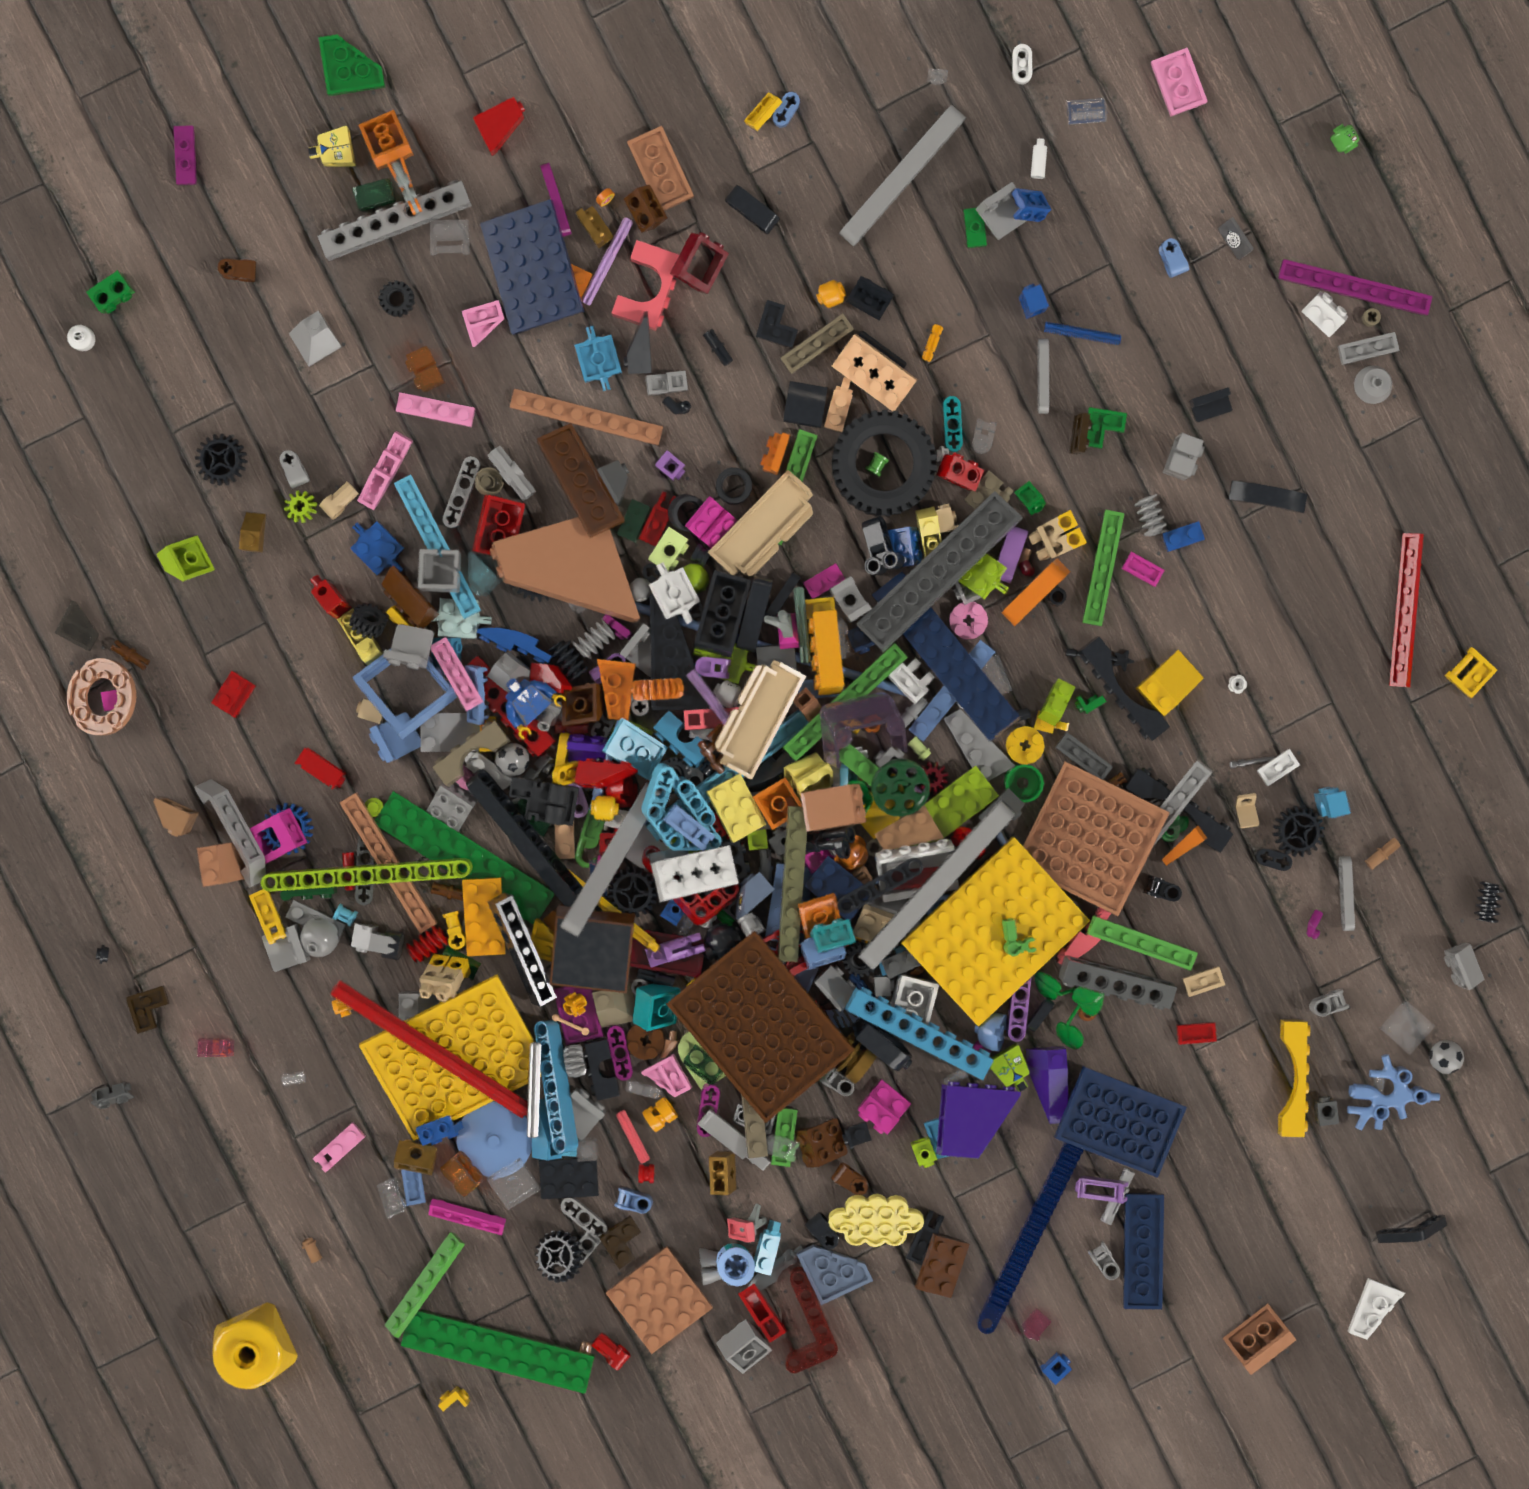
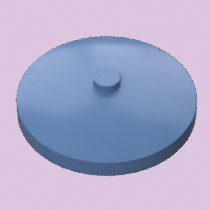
[457,1101,532,1177]

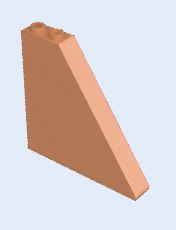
[490,517,640,623]

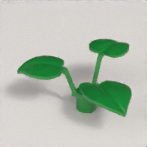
[1034,971,1104,1050]

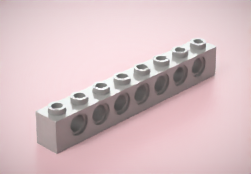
[318,180,472,261]

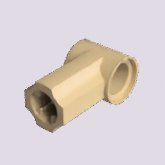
[319,482,359,520]

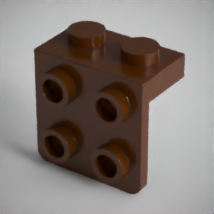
[795,1118,848,1168]

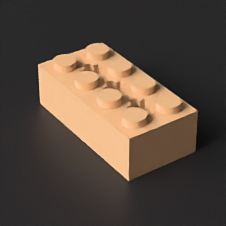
[832,334,918,411]

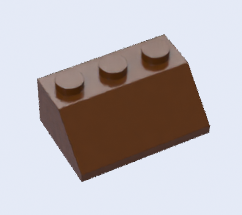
[381,566,439,629]

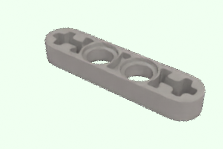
[1037,339,1049,414]
[443,456,481,528]
[1339,856,1355,931]

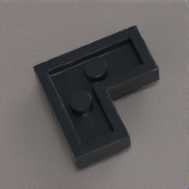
[756,300,798,349]

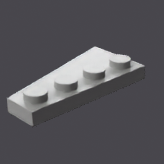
[943,709,1015,781]

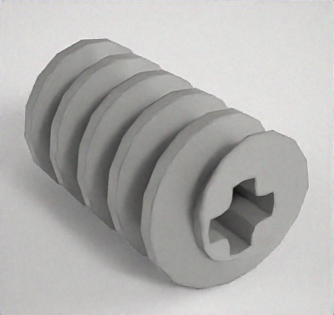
[1135,494,1169,537]
[572,619,615,659]

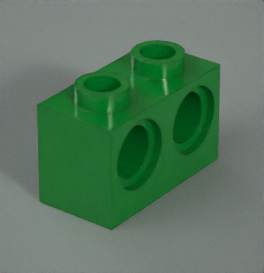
[86,270,135,314]

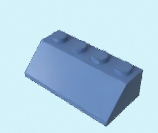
[765,862,814,944]

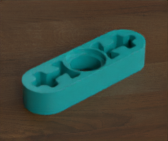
[943,396,963,453]

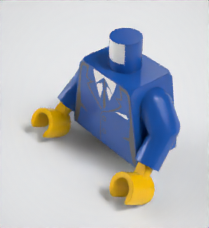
[505,678,566,739]

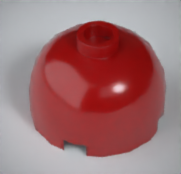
[603,774,638,808]

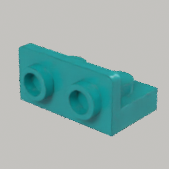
[810,918,856,953]

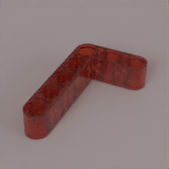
[785,1267,838,1374]

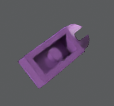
[645,932,705,967]

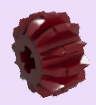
[919,761,948,794]

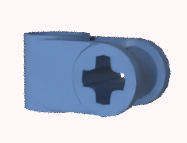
[1159,238,1189,278]
[614,1187,653,1214]

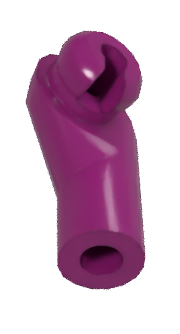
[1306,910,1323,939]

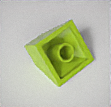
[157,535,215,581]

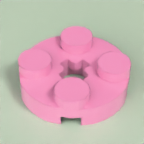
[949,602,988,640]

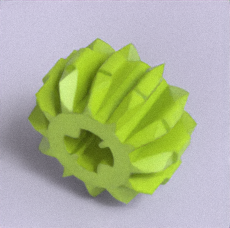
[284,490,317,523]

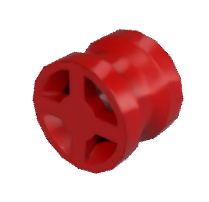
[638,1164,655,1184]

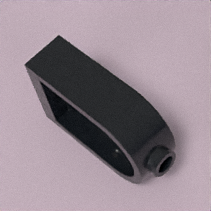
[852,1017,912,1071]

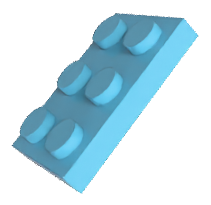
[602,718,668,780]

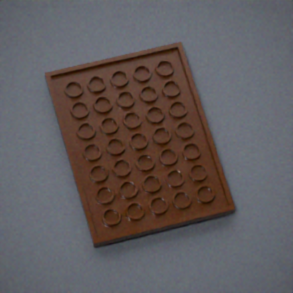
[667,931,855,1123]

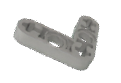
[561,1197,608,1264]

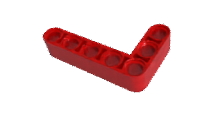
[641,845,739,925]

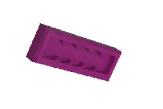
[174,125,197,185]

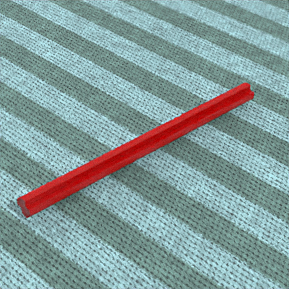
[330,980,528,1118]

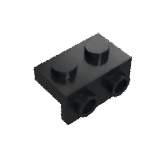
[846,276,894,321]

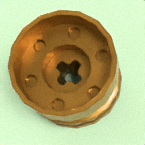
[836,1032,877,1084]

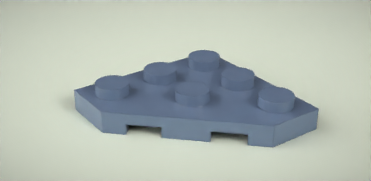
[797,1245,873,1305]

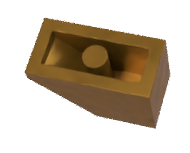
[239,512,266,552]

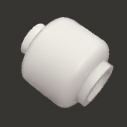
[67,325,95,352]
[713,680,741,708]

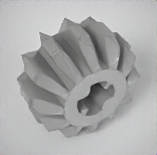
[563,1044,587,1078]

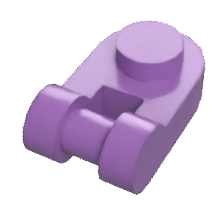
[695,657,731,679]

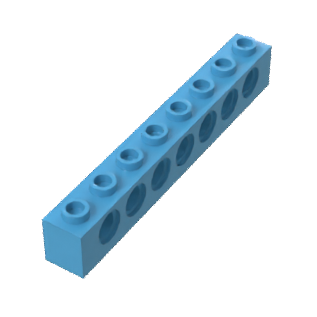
[845,987,993,1080]

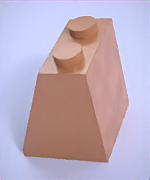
[800,784,866,831]
[197,842,246,887]

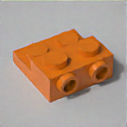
[760,432,790,475]

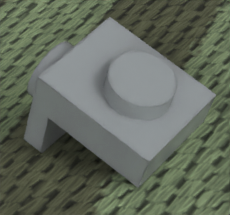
[953,581,981,605]

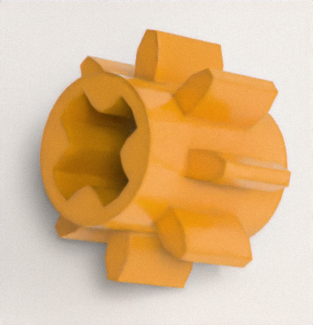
[563,992,587,1017]
[332,999,353,1017]

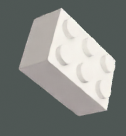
[887,974,939,1037]

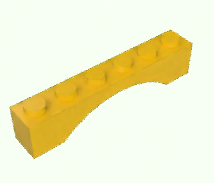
[1278,1019,1310,1137]

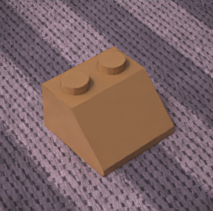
[154,797,199,837]

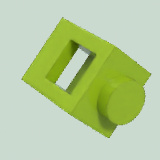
[910,1136,937,1168]

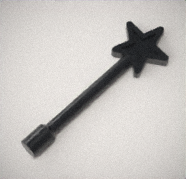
[1065,648,1134,671]

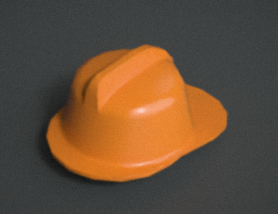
[834,835,868,872]

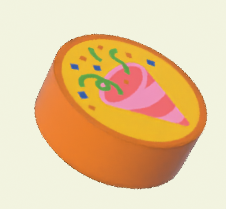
[596,188,615,207]

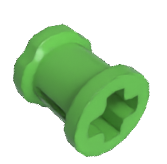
[865,452,889,477]

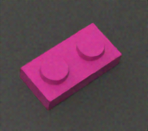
[803,564,846,599]

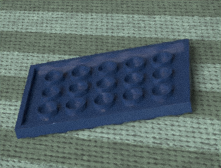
[480,199,584,335]
[1054,1066,1187,1178]

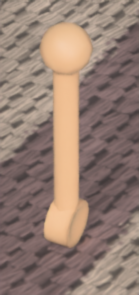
[552,1014,589,1035]

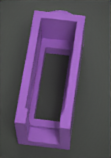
[1075,1176,1128,1204]

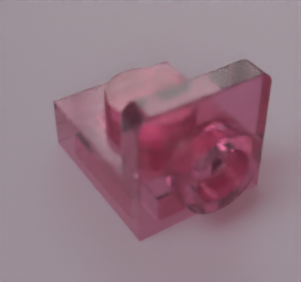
[1022,1308,1052,1342]

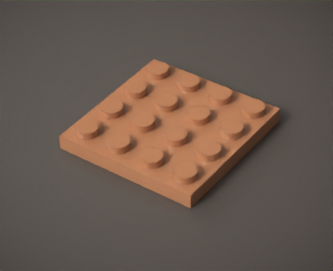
[606,1246,713,1354]

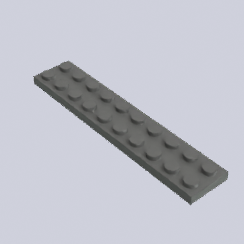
[856,491,1022,652]

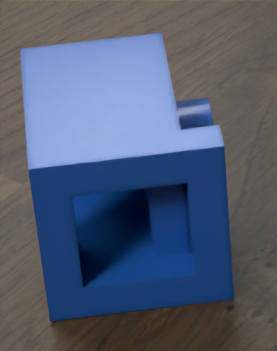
[660,898,688,926]
[1040,1352,1072,1385]

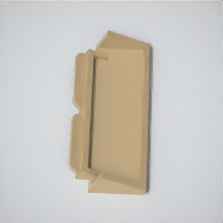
[708,470,813,577]
[715,660,806,780]

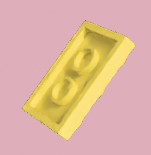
[706,773,766,843]

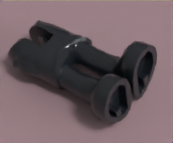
[805,825,855,859]

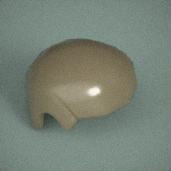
[474,467,504,496]

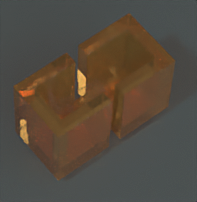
[405,346,445,393]

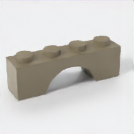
[432,721,510,787]

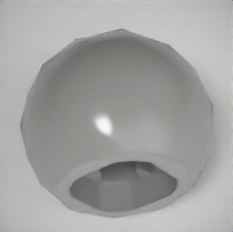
[629,578,652,602]

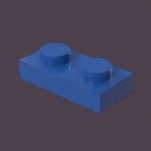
[1162,521,1205,552]

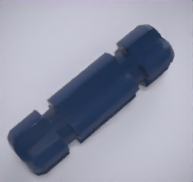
[848,973,877,1006]

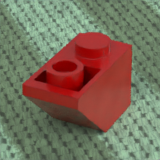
[529,663,572,693]

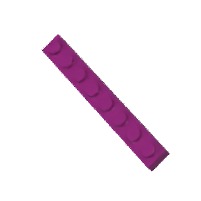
[1278,259,1433,316]

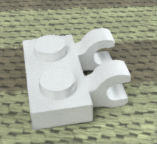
[888,658,935,704]

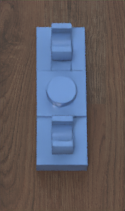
[465,665,489,725]

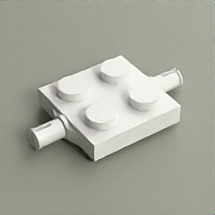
[649,562,700,624]

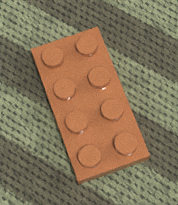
[627,126,694,211]

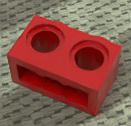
[936,453,984,492]

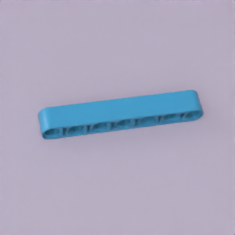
[534,1020,578,1154]

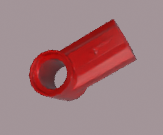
[591,1332,631,1371]

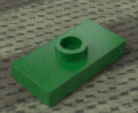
[963,208,987,249]

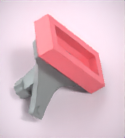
[727,1204,768,1243]

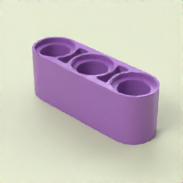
[997,526,1028,583]

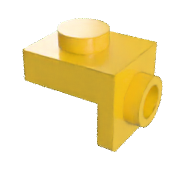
[438,1386,470,1411]

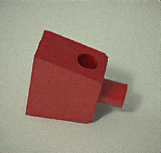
[310,575,352,619]

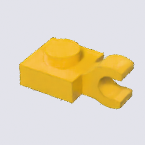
[1034,710,1069,733]

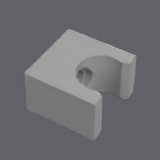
[830,576,871,623]

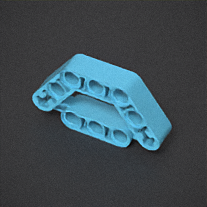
[641,763,722,851]

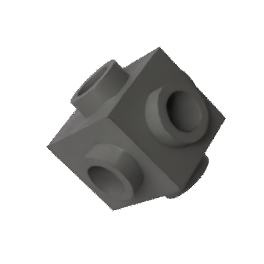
[768,827,786,857]

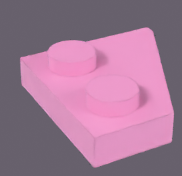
[462,300,505,347]
[641,1054,692,1097]

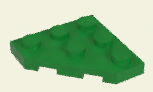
[318,34,386,96]

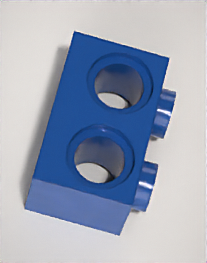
[1019,284,1049,319]

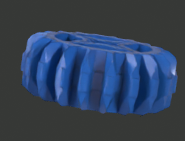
[261,803,314,855]

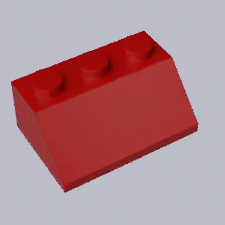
[472,495,525,556]

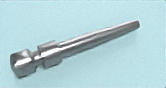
[1229,756,1275,768]

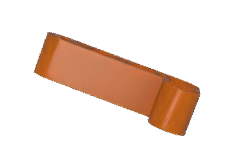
[1001,558,1071,626]

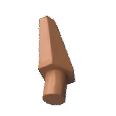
[660,1030,680,1058]

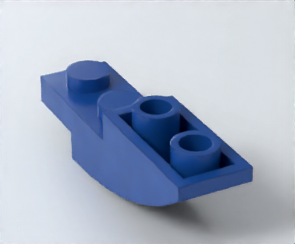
[477,628,552,664]

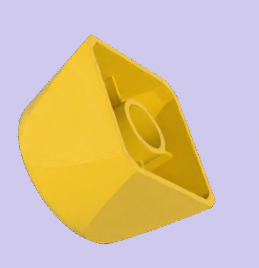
[212,1302,298,1389]

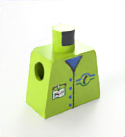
[990,1042,1030,1092]

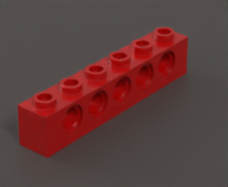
[464,656,556,757]

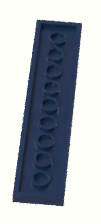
[872,572,1020,742]

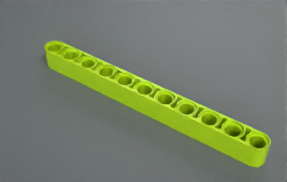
[261,858,473,891]

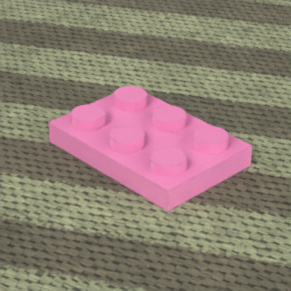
[1151,47,1208,117]

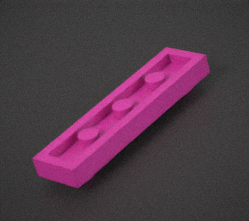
[428,1199,506,1236]

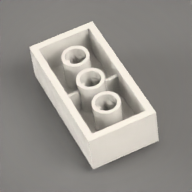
[651,846,738,902]

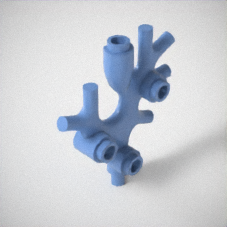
[1347,1054,1440,1131]

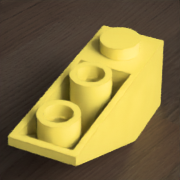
[915,507,942,558]
[337,608,384,666]

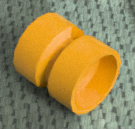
[642,1097,678,1132]

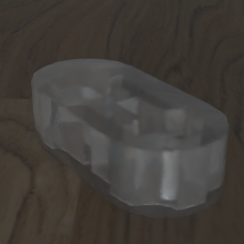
[625,1080,662,1099]

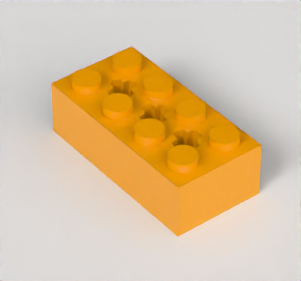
[807,610,844,696]

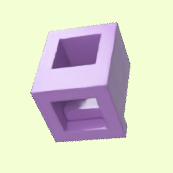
[655,451,686,481]

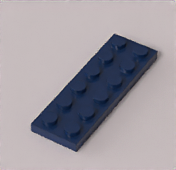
[1123,1193,1164,1310]

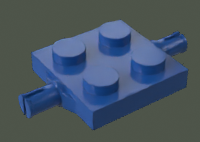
[350,521,405,576]

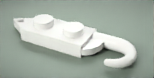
[465,751,522,804]

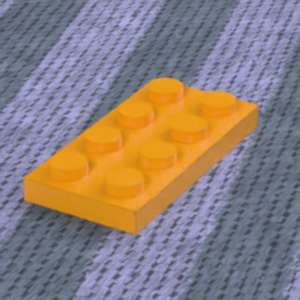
[462,877,506,956]

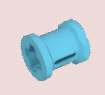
[333,903,358,927]

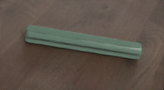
[793,587,811,663]

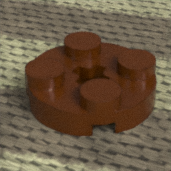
[626,1024,665,1060]

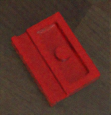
[211,671,256,718]

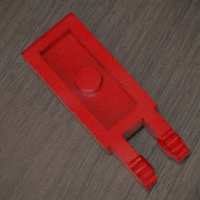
[639,491,676,547]

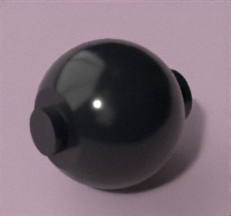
[702,923,742,962]

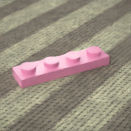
[396,392,475,427]
[431,637,483,711]

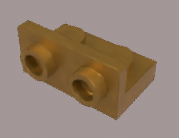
[576,206,614,249]

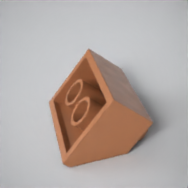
[1223,1304,1296,1375]

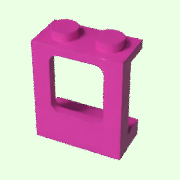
[250,808,308,864]

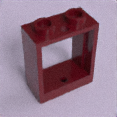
[670,232,729,294]

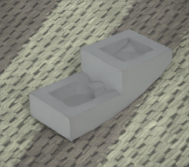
[645,371,688,396]

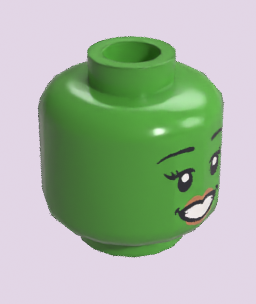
[1330,124,1360,154]

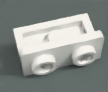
[1301,291,1348,337]

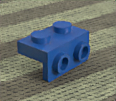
[416,1115,464,1146]

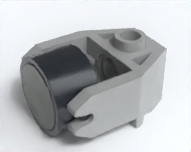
[351,923,404,960]

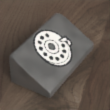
[1218,217,1253,260]

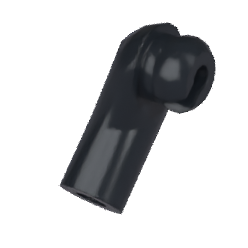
[662,396,691,415]

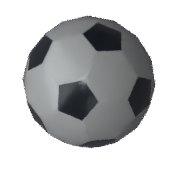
[495,743,529,777]
[1429,1040,1464,1074]

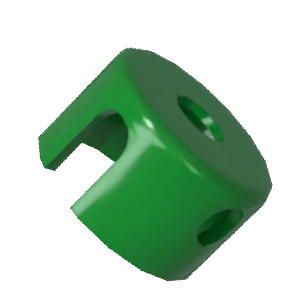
[1004,764,1044,803]

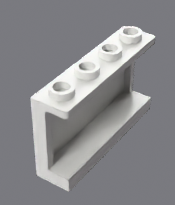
[875,839,959,902]

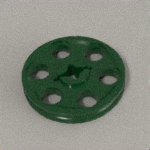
[871,759,930,817]

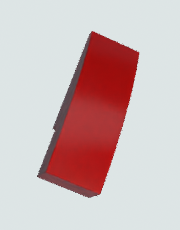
[738,1283,787,1343]

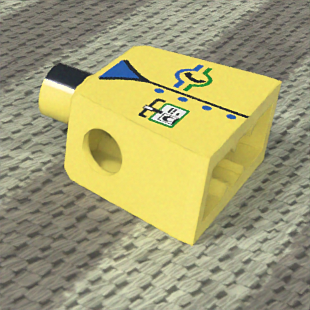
[308,126,356,167]

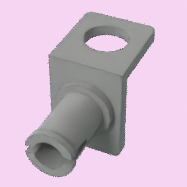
[537,693,562,731]

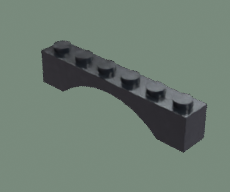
[1079,636,1170,741]
[1123,768,1233,853]

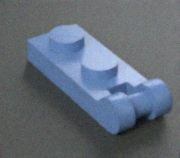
[663,805,716,851]

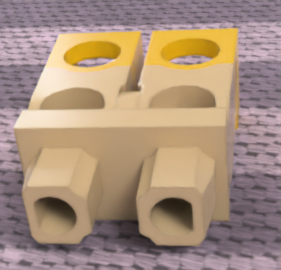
[1028,510,1087,561]
[419,954,471,1002]

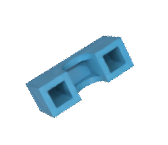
[653,711,707,768]
[1314,787,1351,818]

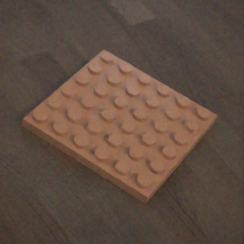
[1023,761,1170,916]

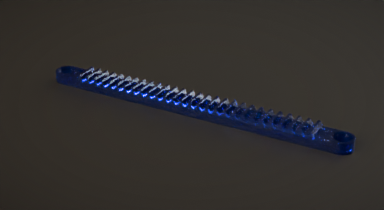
[977,1142,1084,1334]

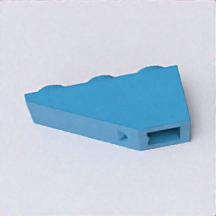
[532,1098,562,1160]

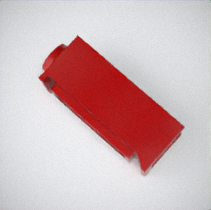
[294,747,346,789]

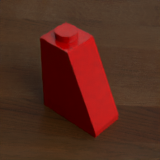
[473,97,525,156]

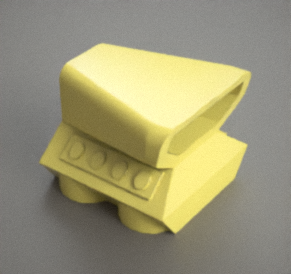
[784,752,833,803]

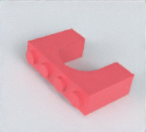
[612,240,679,331]

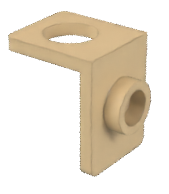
[1235,793,1259,828]

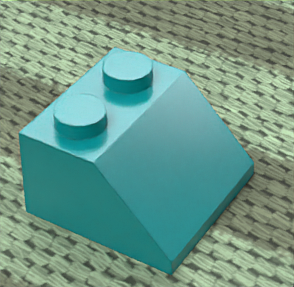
[633,984,681,1031]

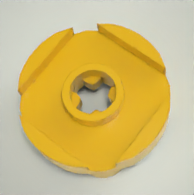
[1005,726,1044,765]

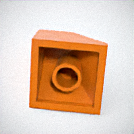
[753,777,802,830]

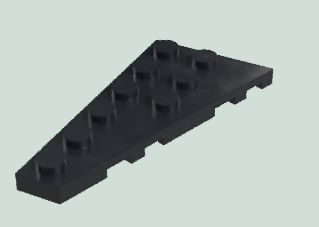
[650,594,710,710]

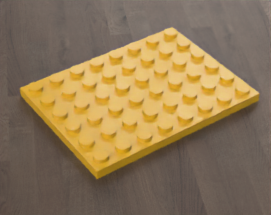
[900,837,1090,1027]
[359,974,541,1141]

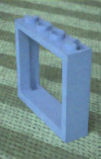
[352,649,457,739]

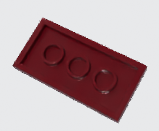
[630,929,705,977]

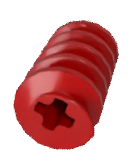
[406,926,449,964]

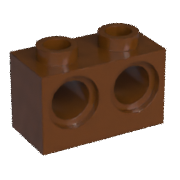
[624,184,668,233]

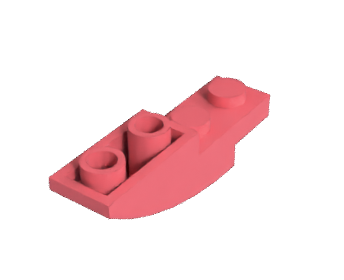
[1056,907,1111,965]

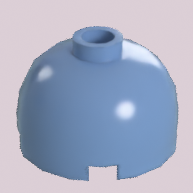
[974,1012,1007,1051]

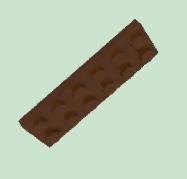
[537,423,625,538]

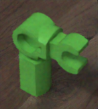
[1002,918,1036,956]

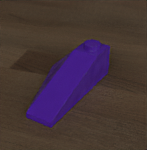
[1025,1046,1068,1124]

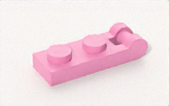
[313,1122,366,1173]

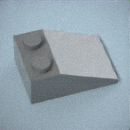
[420,713,480,752]

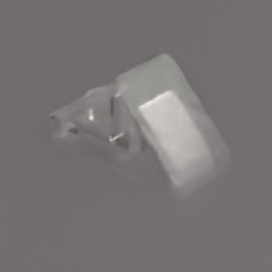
[377,1177,407,1219]

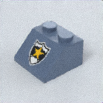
[736,872,775,920]

